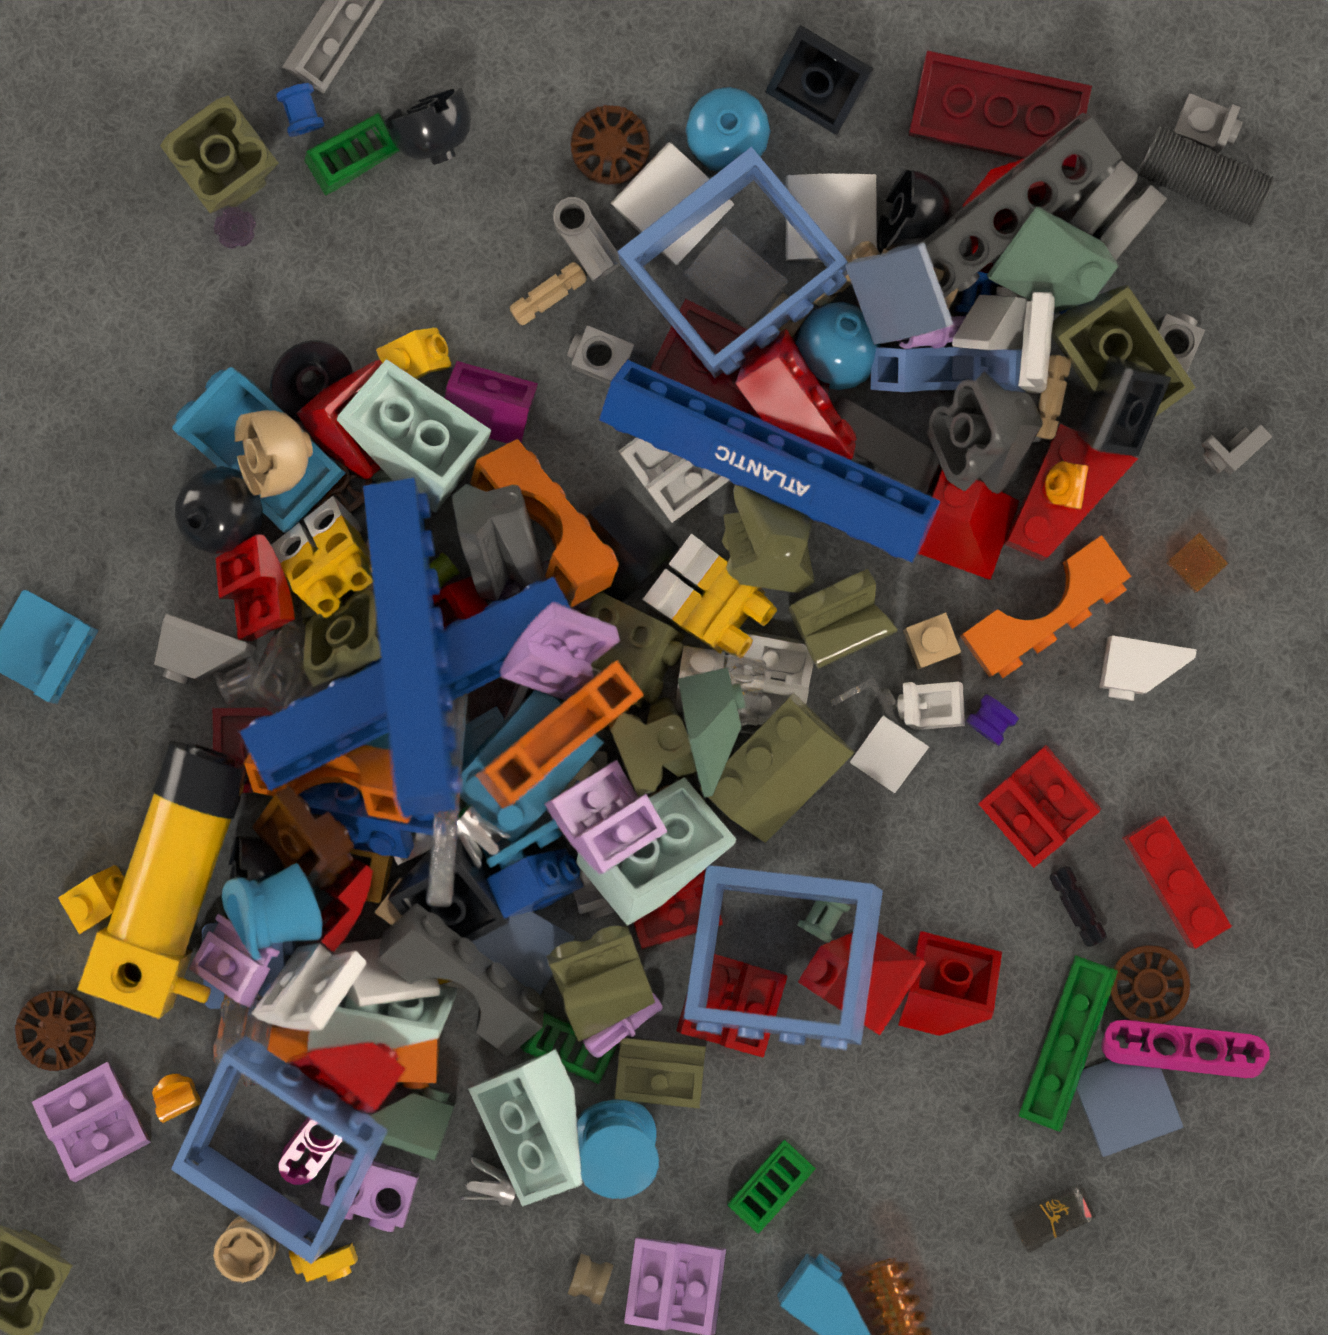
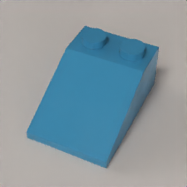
[456,689,604,844]
[777,1253,871,1335]

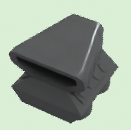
[926,371,1043,494]
[452,484,546,600]

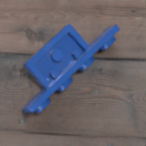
[298,782,452,859]

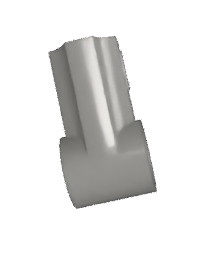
[553,197,621,283]

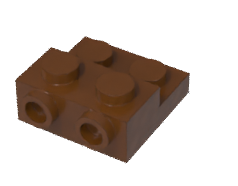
[252,786,354,891]

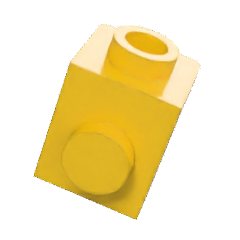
[376,328,452,379]
[58,865,125,934]
[288,1243,358,1282]

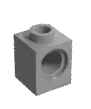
[1157,312,1205,373]
[567,325,635,385]

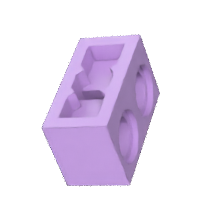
[320,1151,420,1232]

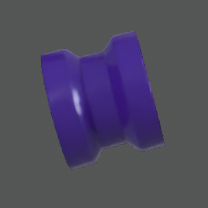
[965,694,1019,746]

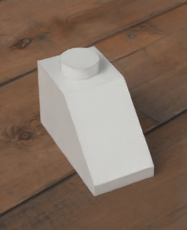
[953,287,1030,350]
[1099,635,1196,701]

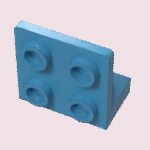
[0,590,99,704]

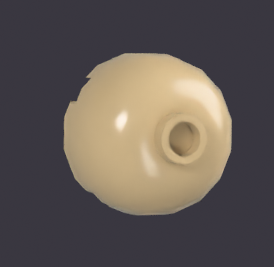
[234,410,313,498]

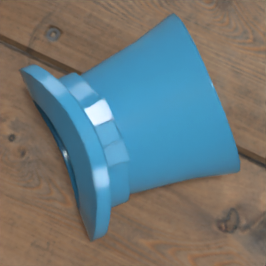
[222,863,322,961]
[577,1100,659,1199]

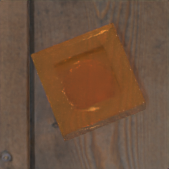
[1166,532,1229,593]

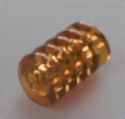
[855,1258,932,1335]

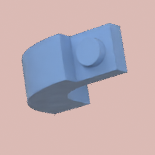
[871,345,1025,393]

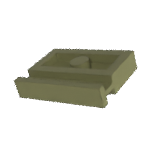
[614,1037,706,1109]

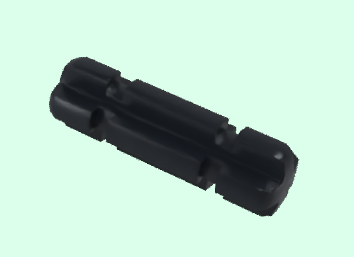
[1050,866,1107,947]

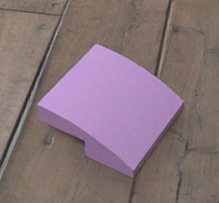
[500,603,620,700]
[545,760,668,874]
[32,1062,151,1182]
[624,1237,726,1335]

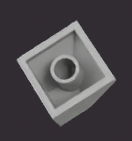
[154,614,256,685]

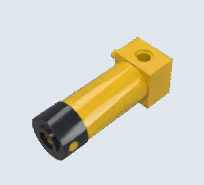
[77,741,248,1019]

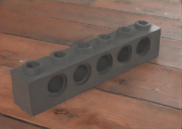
[920,113,1122,298]

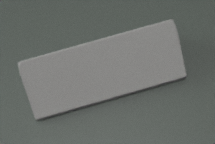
[282,0,384,94]

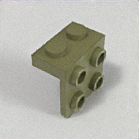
[586,593,685,711]

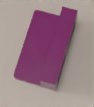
[444,361,538,444]

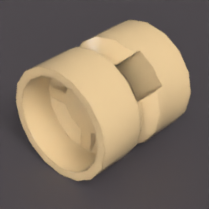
[214,1216,280,1282]

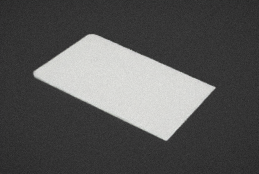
[850,716,929,793]

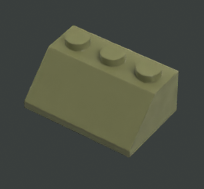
[1052,285,1196,417]
[700,693,855,843]

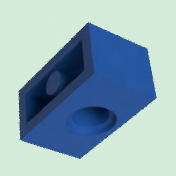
[486,848,584,918]

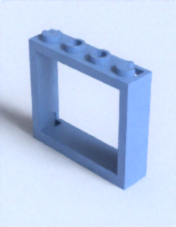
[617,147,848,378]
[684,865,883,1050]
[171,1036,388,1264]

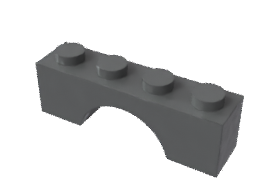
[378,903,545,1057]

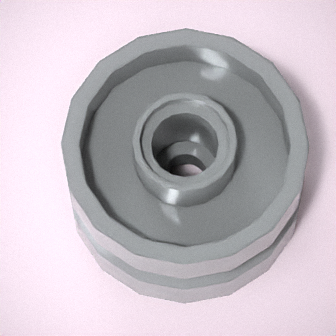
[1069,160,1168,261]

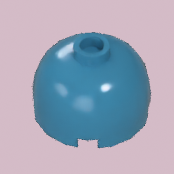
[686,87,770,172]
[795,302,881,390]

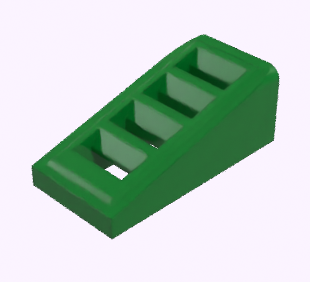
[304,113,400,196]
[520,1010,617,1084]
[727,1139,816,1234]

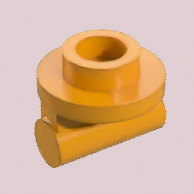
[1046,462,1088,509]
[152,1074,201,1123]

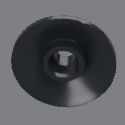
[270,340,353,422]

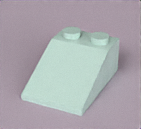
[337,359,491,513]
[576,777,736,926]
[308,985,457,1051]
[468,1050,582,1206]

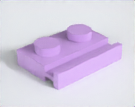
[189,914,279,1007]

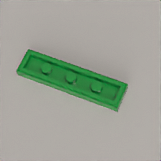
[1018,955,1118,1132]

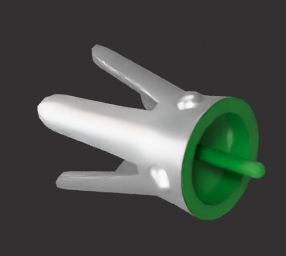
[446,804,511,868]
[461,1157,516,1206]

